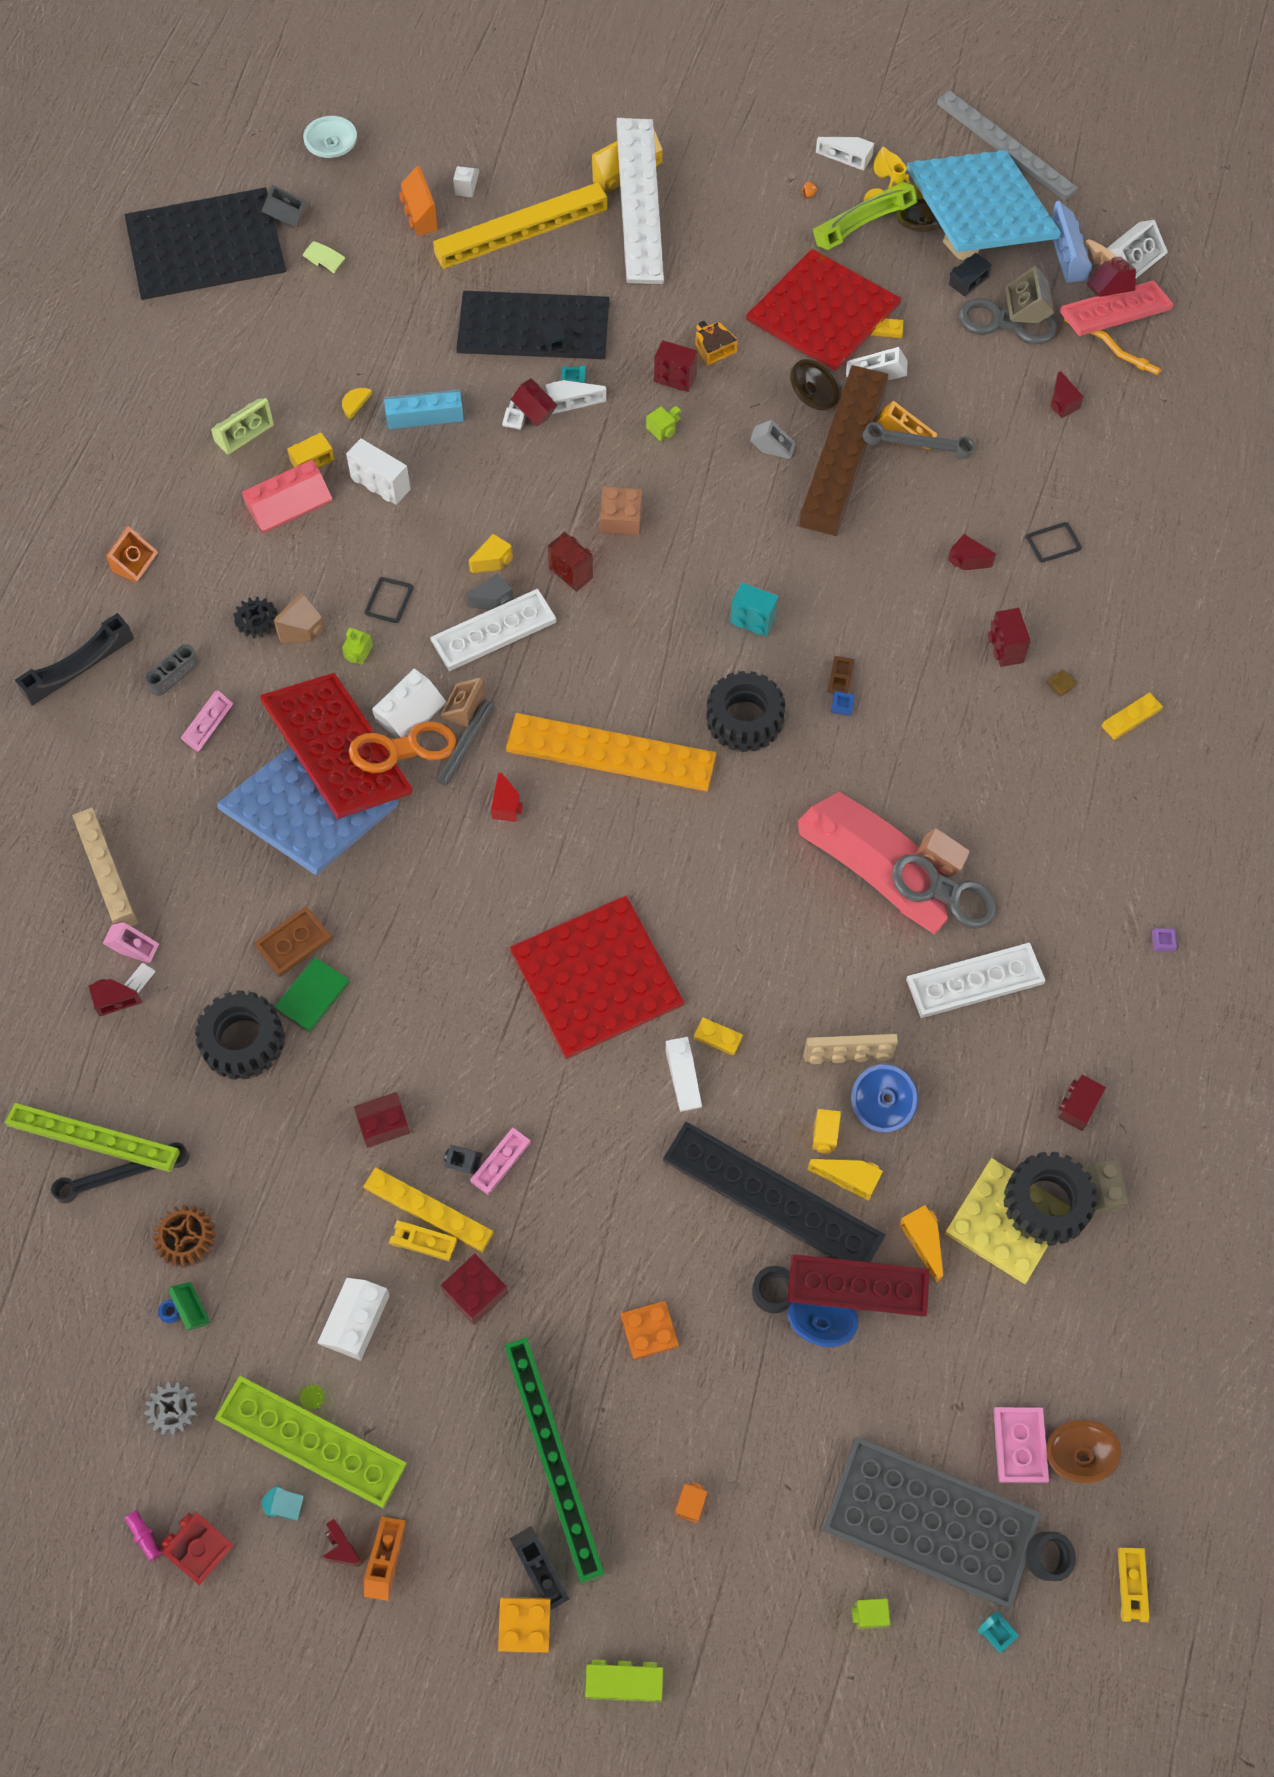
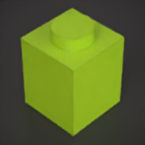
[852,1599,890,1629]

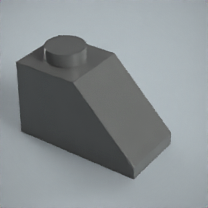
[466,573,513,610]

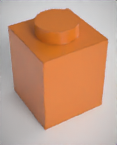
[675,1482,708,1524]

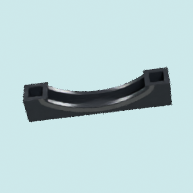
[15,613,134,706]

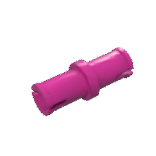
[124,1510,162,1562]

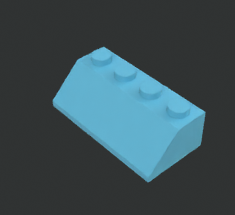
[384,389,464,429]

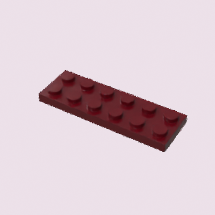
[787,1254,930,1317]

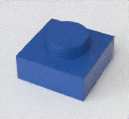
[831,691,855,716]

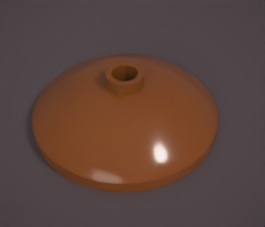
[1046,1420,1121,1483]

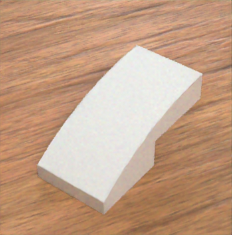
[502,394,527,430]

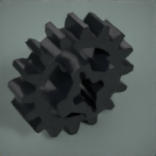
[233,596,278,638]

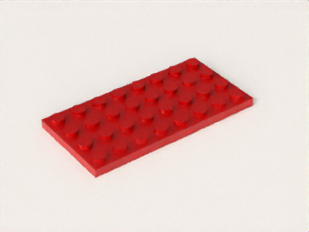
[260,673,413,819]

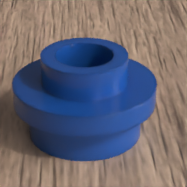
[158,1299,181,1323]

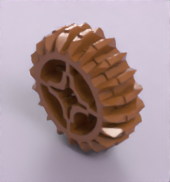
[152,1204,217,1268]

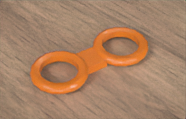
[349,721,457,773]

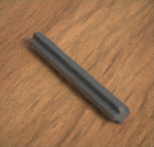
[438,700,493,785]

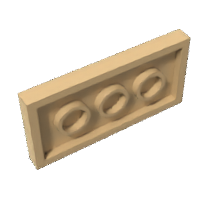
[804,1034,898,1064]

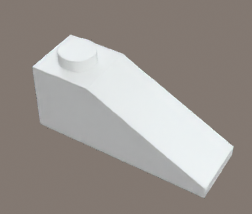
[816,137,874,171]
[846,347,908,380]
[545,380,606,414]
[665,1037,702,1112]

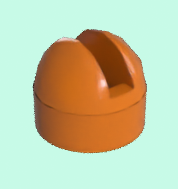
[802,182,817,198]

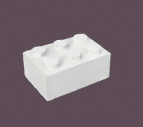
[346,439,411,505]

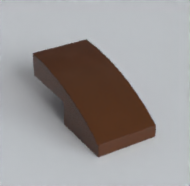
[827,656,854,694]

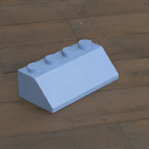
[1052,201,1092,283]

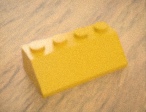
[592,128,663,194]

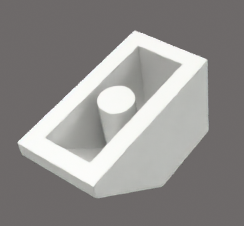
[453,166,479,198]

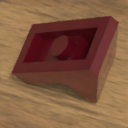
[321,1518,362,1567]

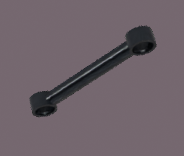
[51,1142,189,1203]

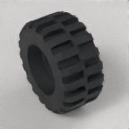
[706,671,786,752]
[195,991,285,1080]
[1003,1152,1097,1246]

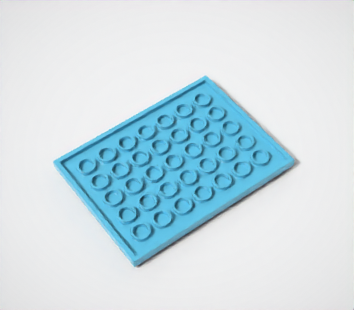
[907,150,1061,252]

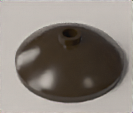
[897,199,941,232]
[790,359,839,411]

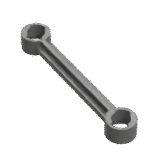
[863,422,975,459]

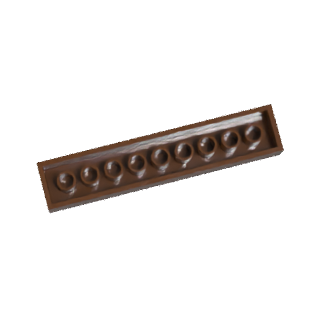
[799,365,888,536]

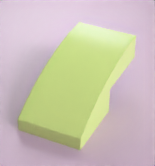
[303,241,345,273]

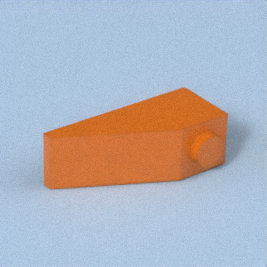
[364,1517,406,1601]

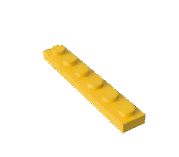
[363,1167,494,1253]

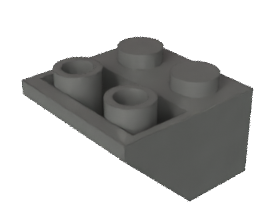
[261,184,306,227]

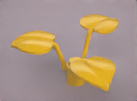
[863,146,924,202]

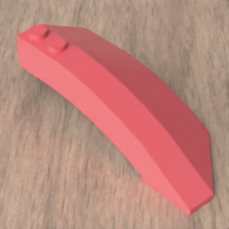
[798,792,948,935]

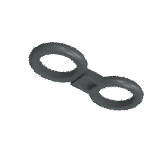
[959,298,1058,344]
[892,854,996,929]

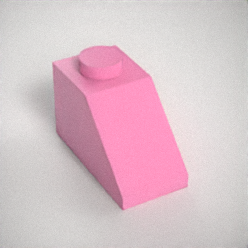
[103,922,159,963]

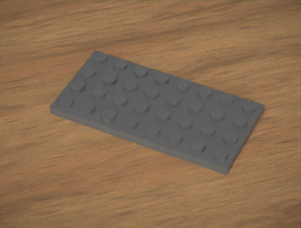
[822,1437,1041,1610]

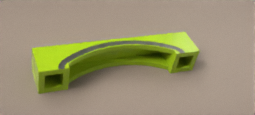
[813,182,918,250]

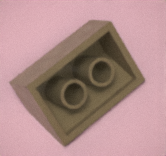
[1005,265,1054,323]

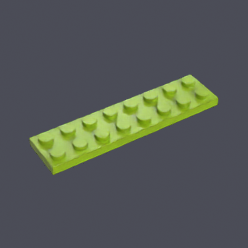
[215,1376,408,1509]

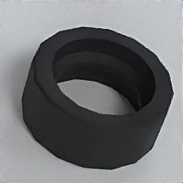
[752,1266,790,1314]
[1026,1532,1076,1581]

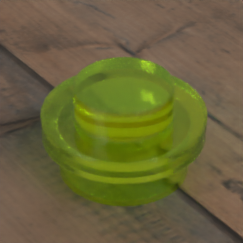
[300,1385,325,1410]

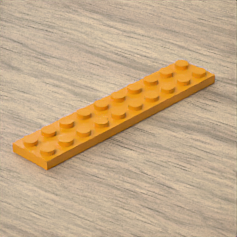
[506,713,716,792]

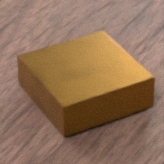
[1047,669,1077,697]

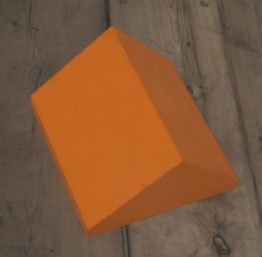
[106,526,158,582]

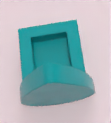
[561,365,586,383]
[261,1486,304,1521]
[977,1610,1019,1654]

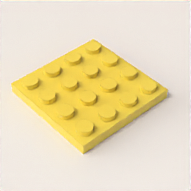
[945,1158,1070,1284]

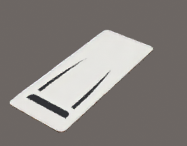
[124,963,155,993]

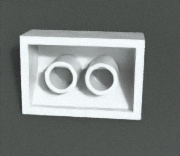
[1107,220,1168,278]
[372,669,446,738]
[318,1278,390,1361]

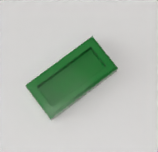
[168,1282,210,1331]

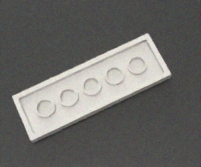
[430,589,556,671]
[906,943,1045,1018]

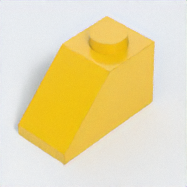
[469,534,513,573]
[812,1109,841,1154]

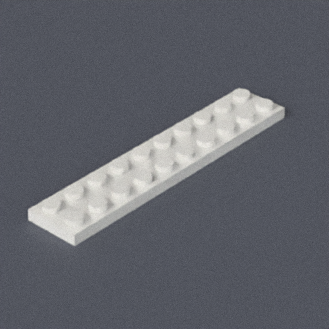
[616,118,664,284]

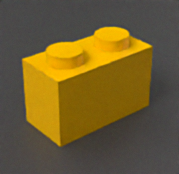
[287,433,335,468]

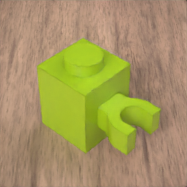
[646,406,681,442]
[342,628,373,665]

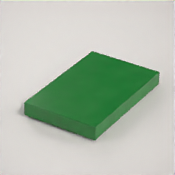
[274,957,350,1033]

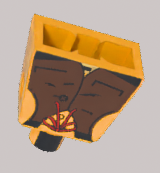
[695,321,738,366]

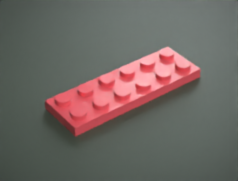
[1060,280,1174,336]

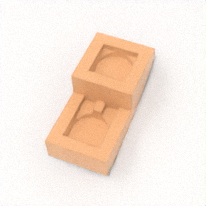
[1084,239,1116,266]

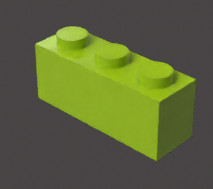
[585,1660,663,1702]

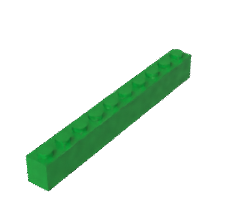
[504,1337,605,1586]

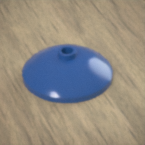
[851,1064,918,1132]
[788,1303,858,1347]

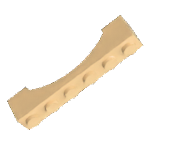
[72,808,138,926]

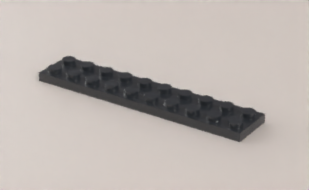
[663,1121,886,1263]

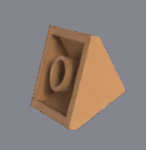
[440,678,485,727]

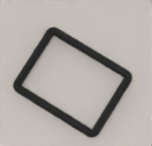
[1026,522,1082,562]
[365,577,413,623]

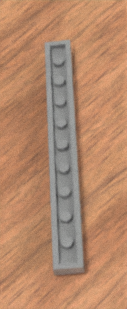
[937,91,1078,202]

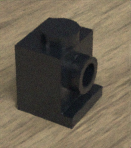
[444,1145,483,1175]

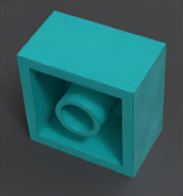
[730,582,779,637]

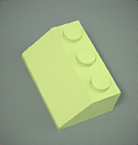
[211,398,274,455]

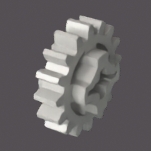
[144,1382,199,1437]

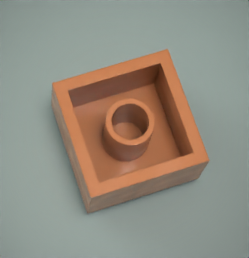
[600,487,642,535]

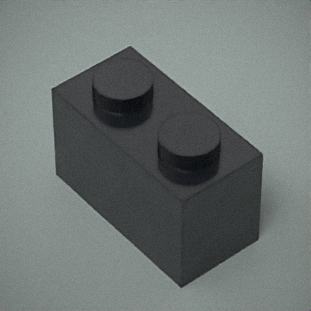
[948,253,992,297]

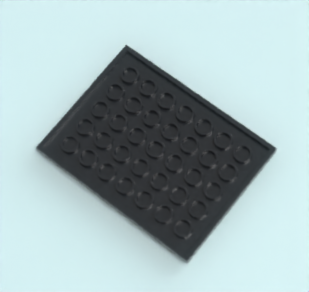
[124,187,286,300]

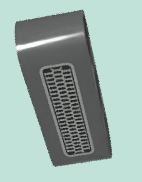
[145,644,198,696]

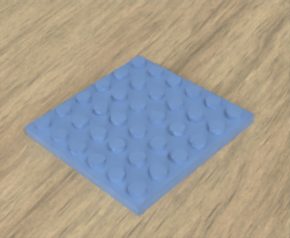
[217,746,398,876]

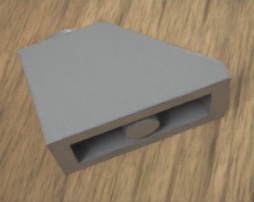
[750,420,796,459]

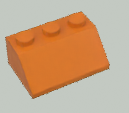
[399,166,438,236]

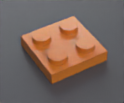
[620,1301,679,1361]

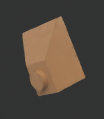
[274,593,325,644]

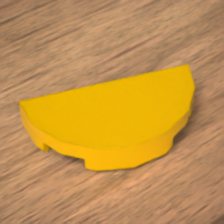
[342,388,372,420]

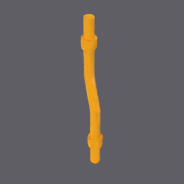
[1064,318,1161,376]

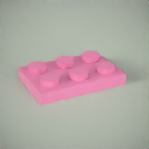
[993,1407,1049,1483]

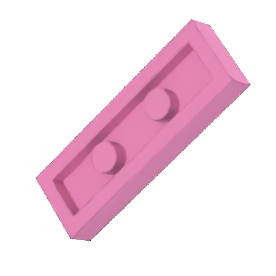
[181,690,233,751]
[470,1128,531,1196]

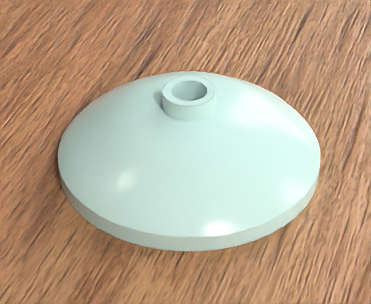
[303,116,357,158]

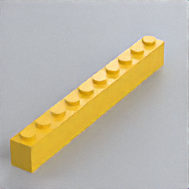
[433,182,607,269]

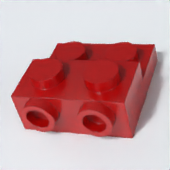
[161,1511,233,1585]

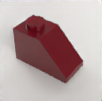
[1051,371,1084,418]
[948,534,996,570]
[88,979,142,1017]

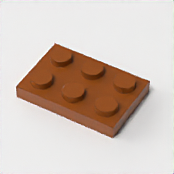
[253,906,333,978]

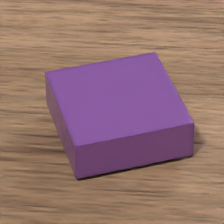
[1152,928,1177,951]

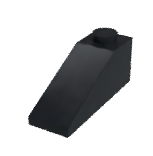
[509,1526,569,1611]

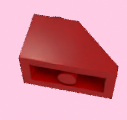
[491,773,523,822]

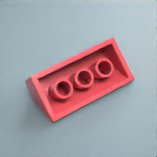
[242,460,333,533]

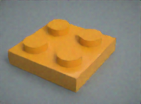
[498,1597,551,1653]

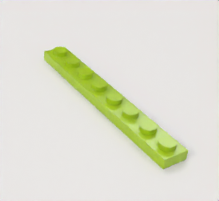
[5,1103,180,1173]

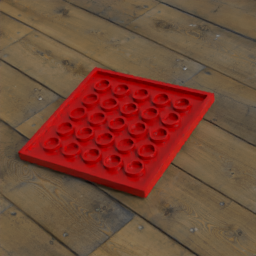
[746,249,901,371]
[510,895,684,1059]

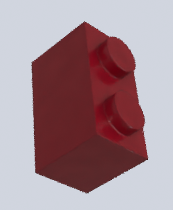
[510,378,558,426]
[1058,1075,1106,1131]

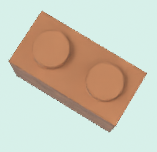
[916,828,970,877]

